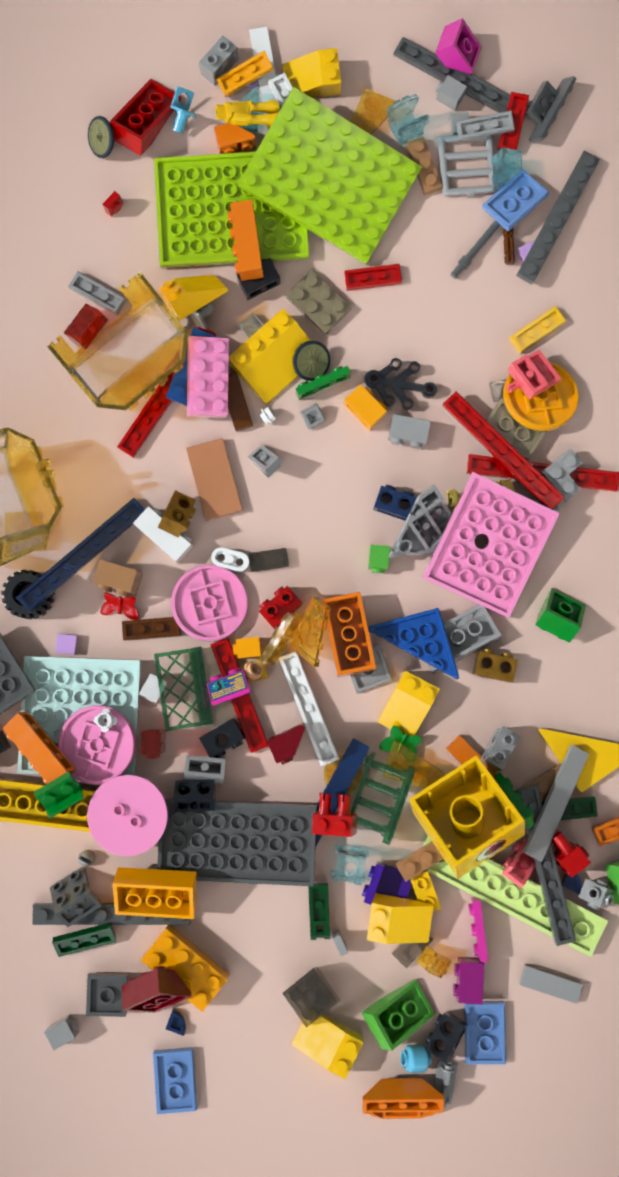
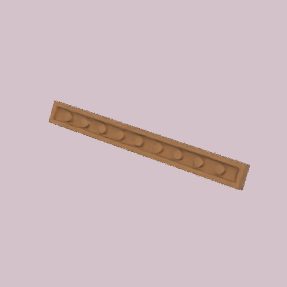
[395,764,561,882]

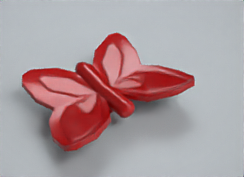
[100,592,139,620]

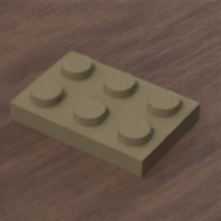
[285,269,352,336]
[486,398,547,461]

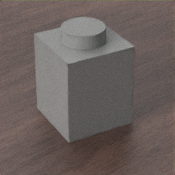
[436,75,467,111]
[44,1014,79,1050]

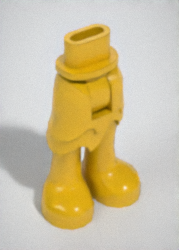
[215,99,279,130]

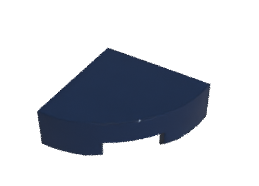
[561,874,581,894]
[166,1008,186,1036]

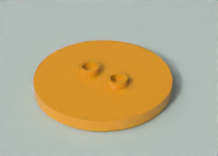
[503,361,579,431]

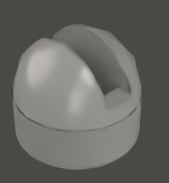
[78,850,95,867]

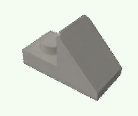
[248,444,283,478]

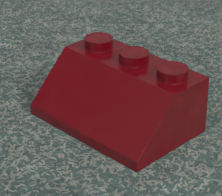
[267,722,305,765]
[122,966,192,1013]

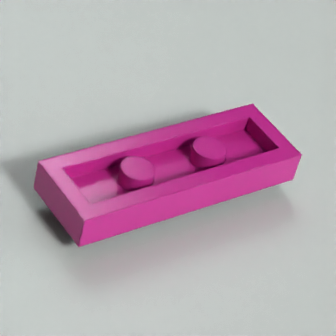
[468,897,488,962]

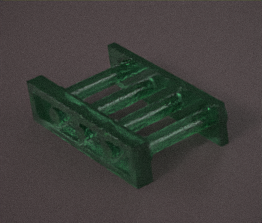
[350,752,417,845]

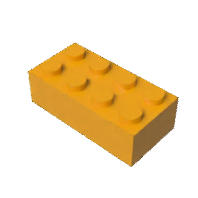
[113,867,198,919]
[141,925,229,1012]

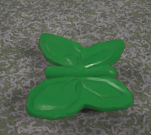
[379,725,422,763]

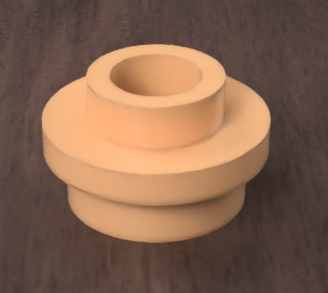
[244,661,263,680]

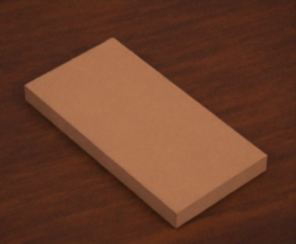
[186,438,243,521]

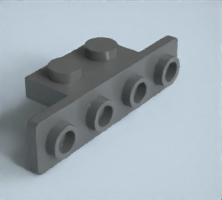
[526,76,576,143]

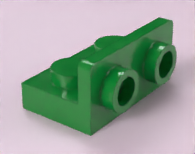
[34,771,84,818]

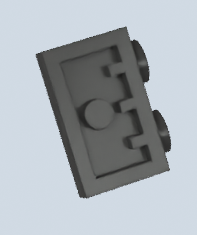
[50,867,102,927]

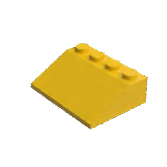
[228,308,311,405]

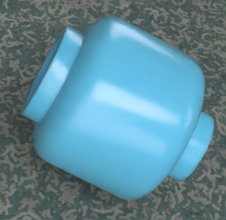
[401,1045,432,1073]

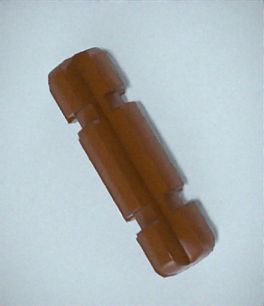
[503,228,515,265]

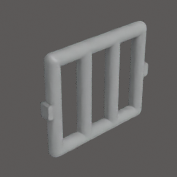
[438,135,498,197]

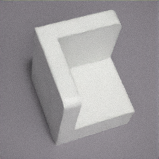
[139,673,167,704]

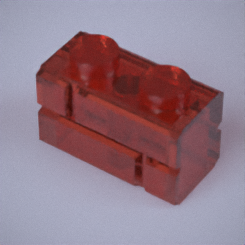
[64,303,108,350]
[141,729,166,759]

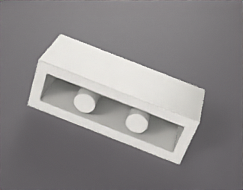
[133,506,193,563]

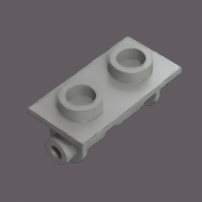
[434,1060,458,1108]

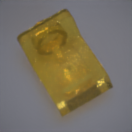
[417,946,452,978]

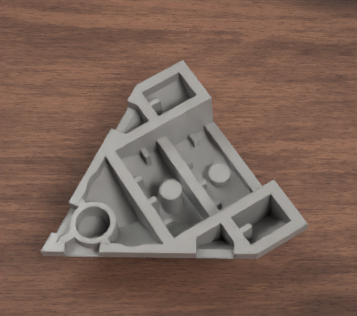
[388,484,452,558]

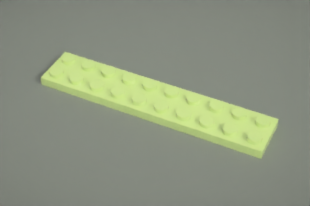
[422,836,608,957]

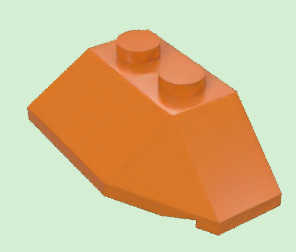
[362,1077,444,1119]

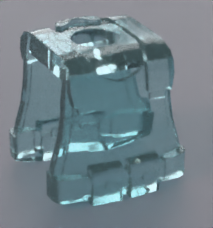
[387,94,430,146]
[330,845,369,885]

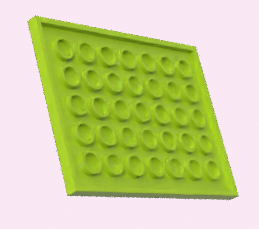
[237,87,422,265]
[154,152,309,268]

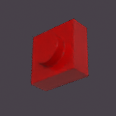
[102,191,123,217]

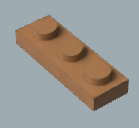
[406,136,443,196]

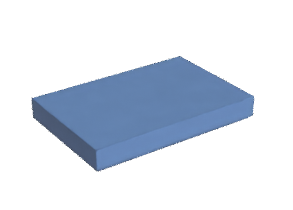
[482,169,549,232]
[464,1001,506,1064]
[153,1047,197,1114]

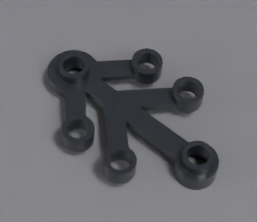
[364,358,437,410]

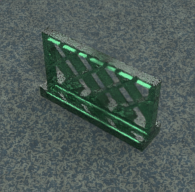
[154,647,213,732]

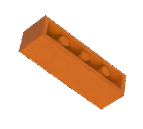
[227,200,264,281]
[2,711,76,784]

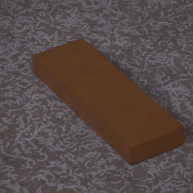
[228,372,254,432]
[122,617,181,641]

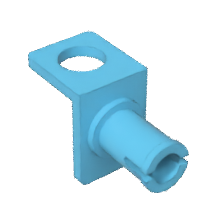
[171,86,197,134]

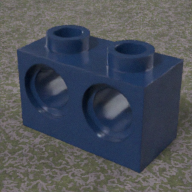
[373,485,417,521]

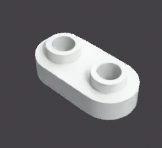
[211,547,249,572]

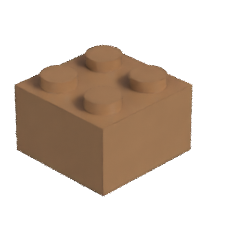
[93,559,143,597]

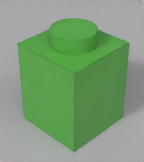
[368,545,390,574]

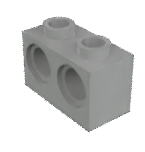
[199,36,238,85]
[480,726,520,772]

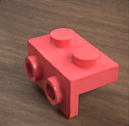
[501,838,535,888]

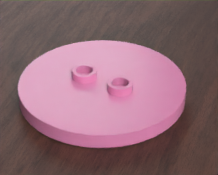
[171,565,248,641]
[58,705,136,785]
[87,775,168,856]

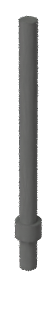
[450,221,500,279]

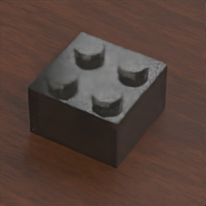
[283,967,341,1028]

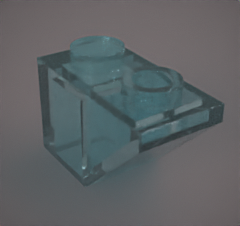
[492,147,522,192]

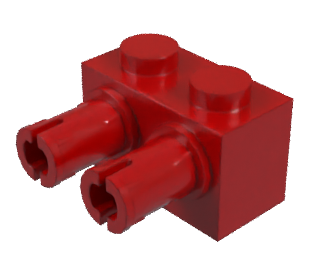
[259,586,303,629]
[312,793,357,837]
[551,829,591,877]

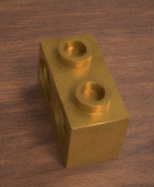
[157,490,196,538]
[472,649,518,683]

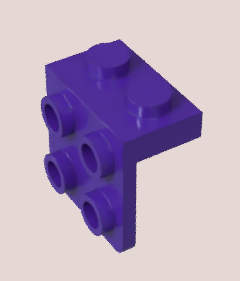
[362,861,412,905]

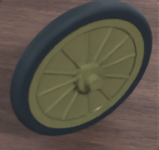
[88,116,114,158]
[293,341,331,381]

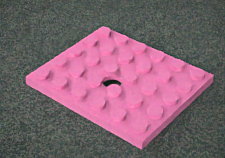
[422,472,560,618]

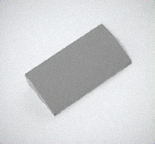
[428,604,501,674]

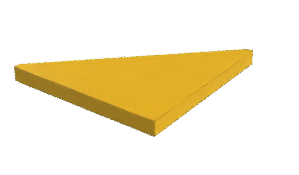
[538,728,619,793]

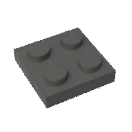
[86,973,128,1017]

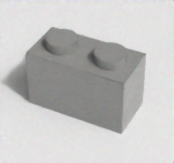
[388,414,431,449]
[184,755,226,784]

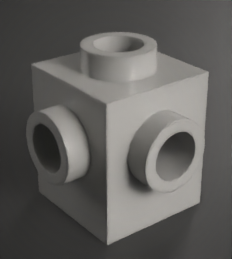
[579,879,614,910]

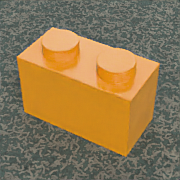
[344,384,387,431]

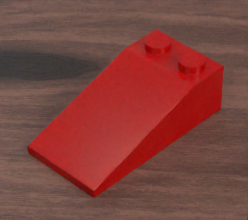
[110,78,182,156]

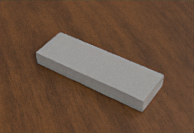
[456,110,515,142]
[68,271,127,316]
[519,965,583,1004]

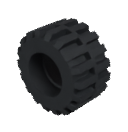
[1,570,55,619]

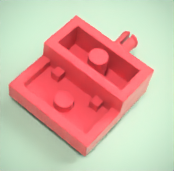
[507,349,562,400]

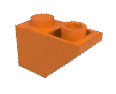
[214,123,256,154]

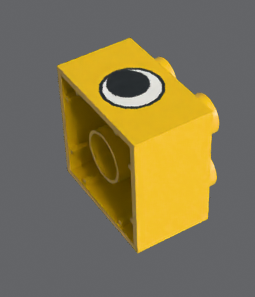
[409,755,525,879]

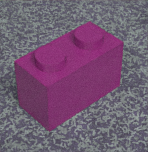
[453,957,484,1005]

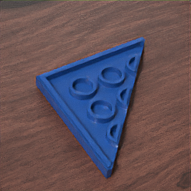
[368,608,459,680]

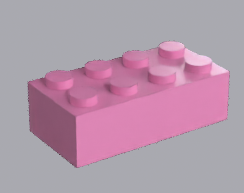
[187,336,229,418]

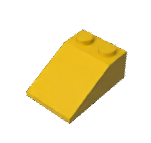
[282,48,341,98]
[158,274,228,321]
[377,671,440,737]
[367,893,434,944]
[292,1007,364,1079]

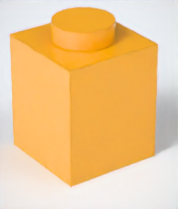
[233,637,262,659]

